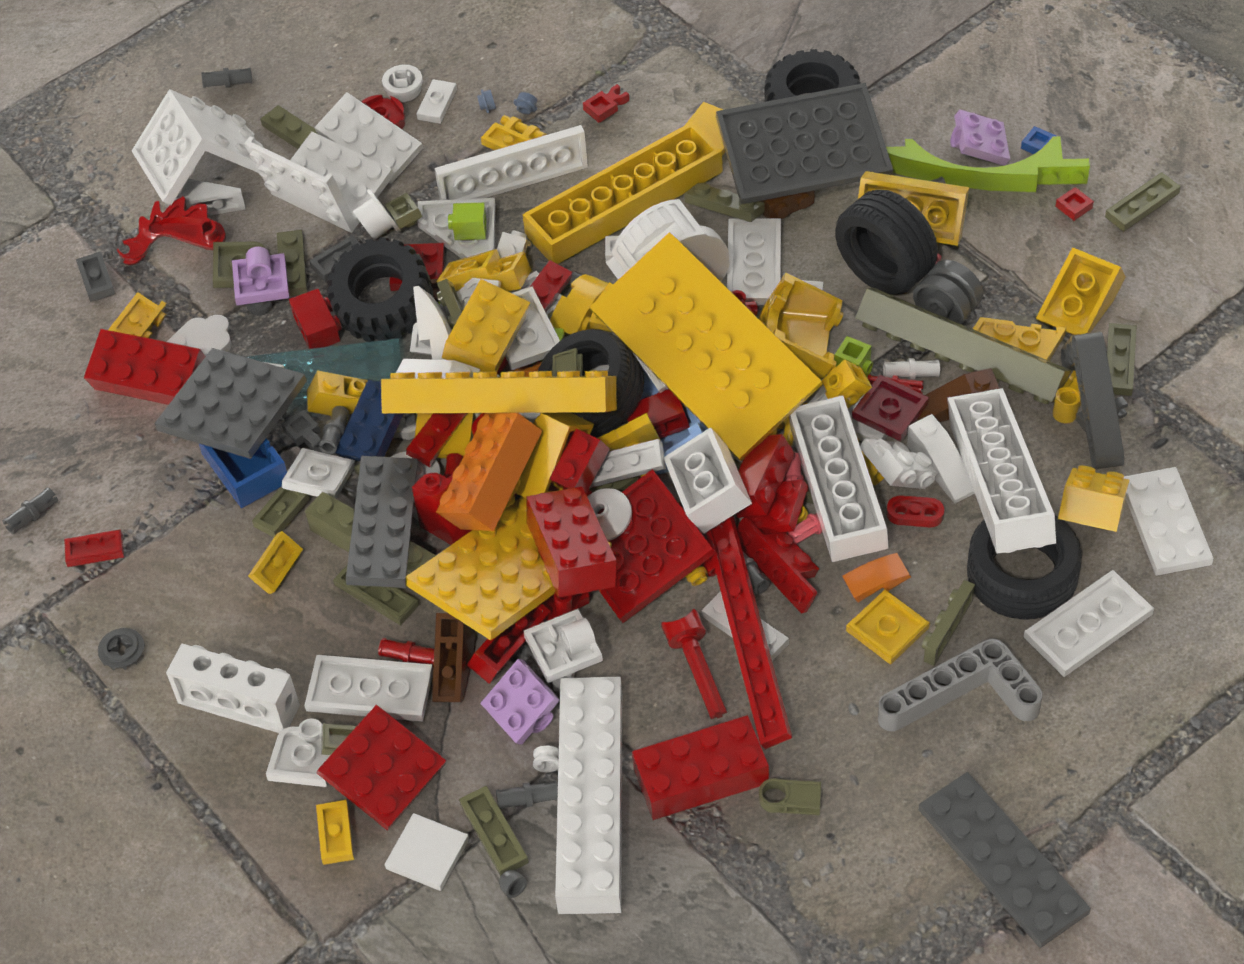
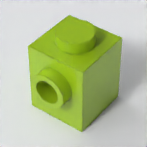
[448,202,487,240]
[834,336,873,377]

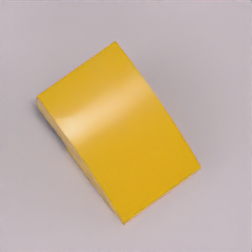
[437,249,531,292]

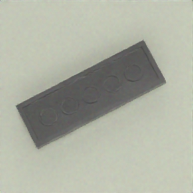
[346,456,418,588]
[918,772,1091,948]

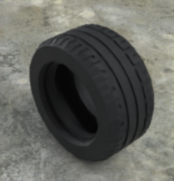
[835,190,938,294]
[538,329,644,437]
[967,514,1082,620]

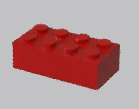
[84,329,206,405]
[526,486,616,598]
[632,715,769,820]

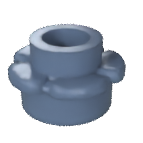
[477,89,496,113]
[514,92,538,115]

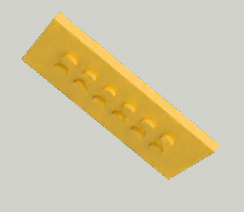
[589,232,823,462]

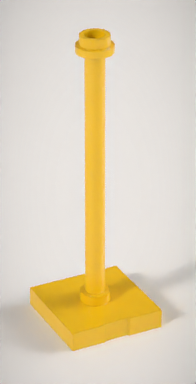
[598,413,708,586]

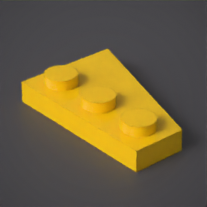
[973,317,1066,361]

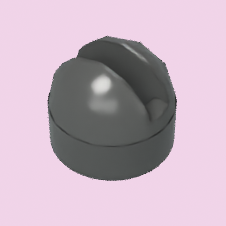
[499,870,527,898]

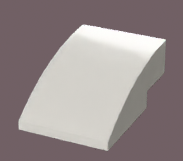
[413,286,452,360]

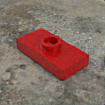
[64,529,124,567]

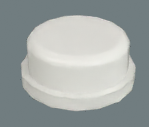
[382,65,423,102]

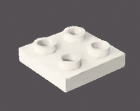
[524,609,603,683]

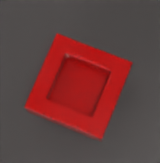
[1055,187,1094,221]

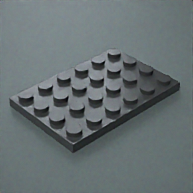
[716,83,893,204]

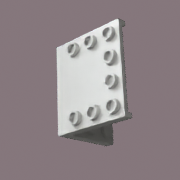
[132,89,263,205]
[244,132,394,233]

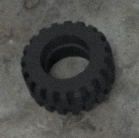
[764,49,861,102]
[327,238,433,343]

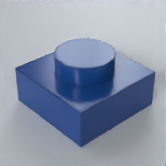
[1021,126,1056,154]

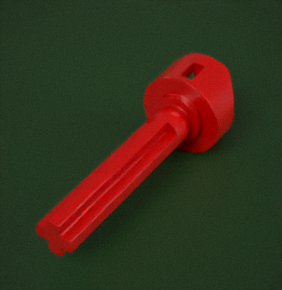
[661,609,727,719]

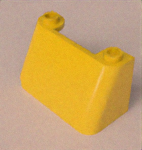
[759,272,843,379]

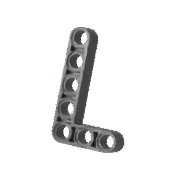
[1061,331,1124,469]

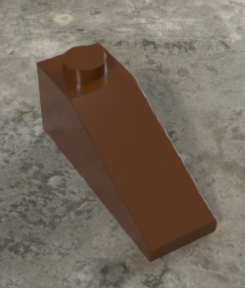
[916,368,1000,422]
[432,613,475,703]

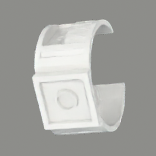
[606,199,730,282]

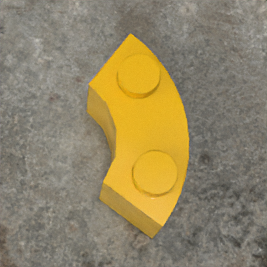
[550,274,608,335]

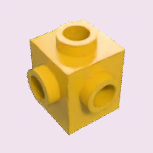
[821,360,872,409]

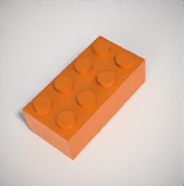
[436,413,542,531]

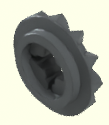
[98,628,145,671]

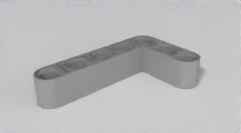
[878,639,1042,731]

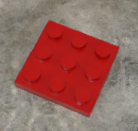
[317,704,447,831]

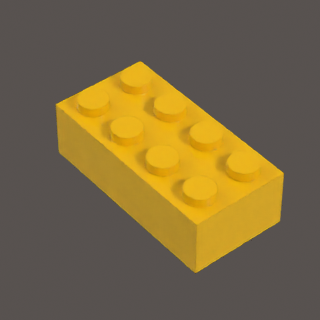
[858,171,969,246]

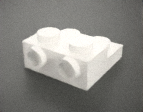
[860,438,938,489]

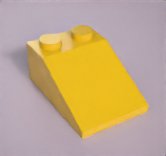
[1036,247,1126,335]

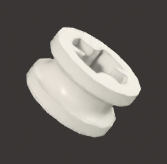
[533,746,559,772]

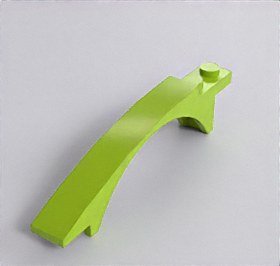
[886,136,1090,192]

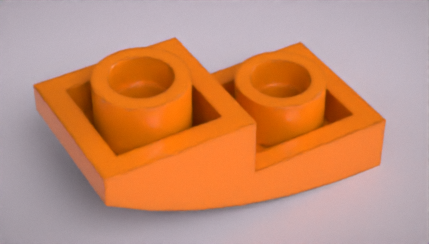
[842,553,911,603]

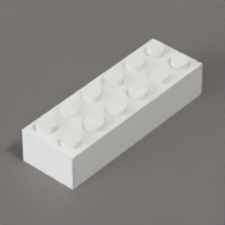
[789,396,889,562]

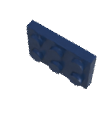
[335,380,404,461]

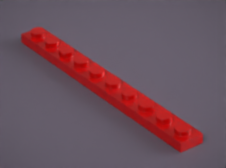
[406,260,572,467]
[706,516,793,750]

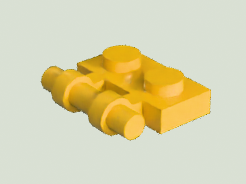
[481,115,547,150]

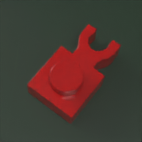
[583,84,630,123]

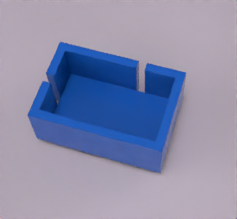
[198,438,287,509]

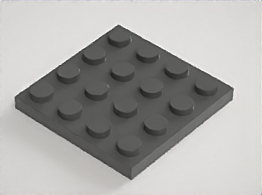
[154,348,307,459]

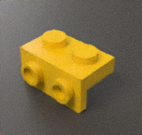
[108,292,167,338]

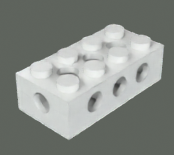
[166,644,300,733]

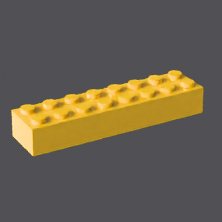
[522,122,723,264]
[381,370,617,413]

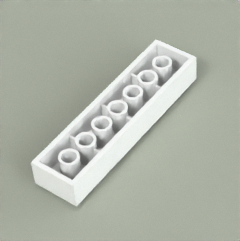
[948,388,1056,554]
[555,677,623,914]

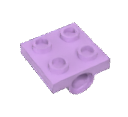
[950,109,1010,166]
[232,247,289,305]
[480,659,560,745]

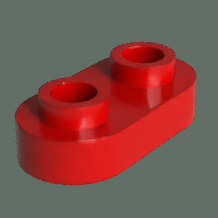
[886,495,944,528]

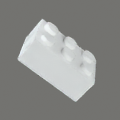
[663,427,752,534]

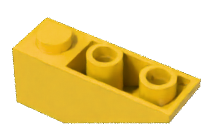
[307,370,368,416]

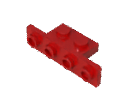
[737,518,819,614]

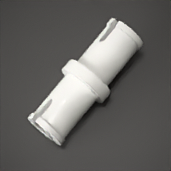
[883,358,940,380]

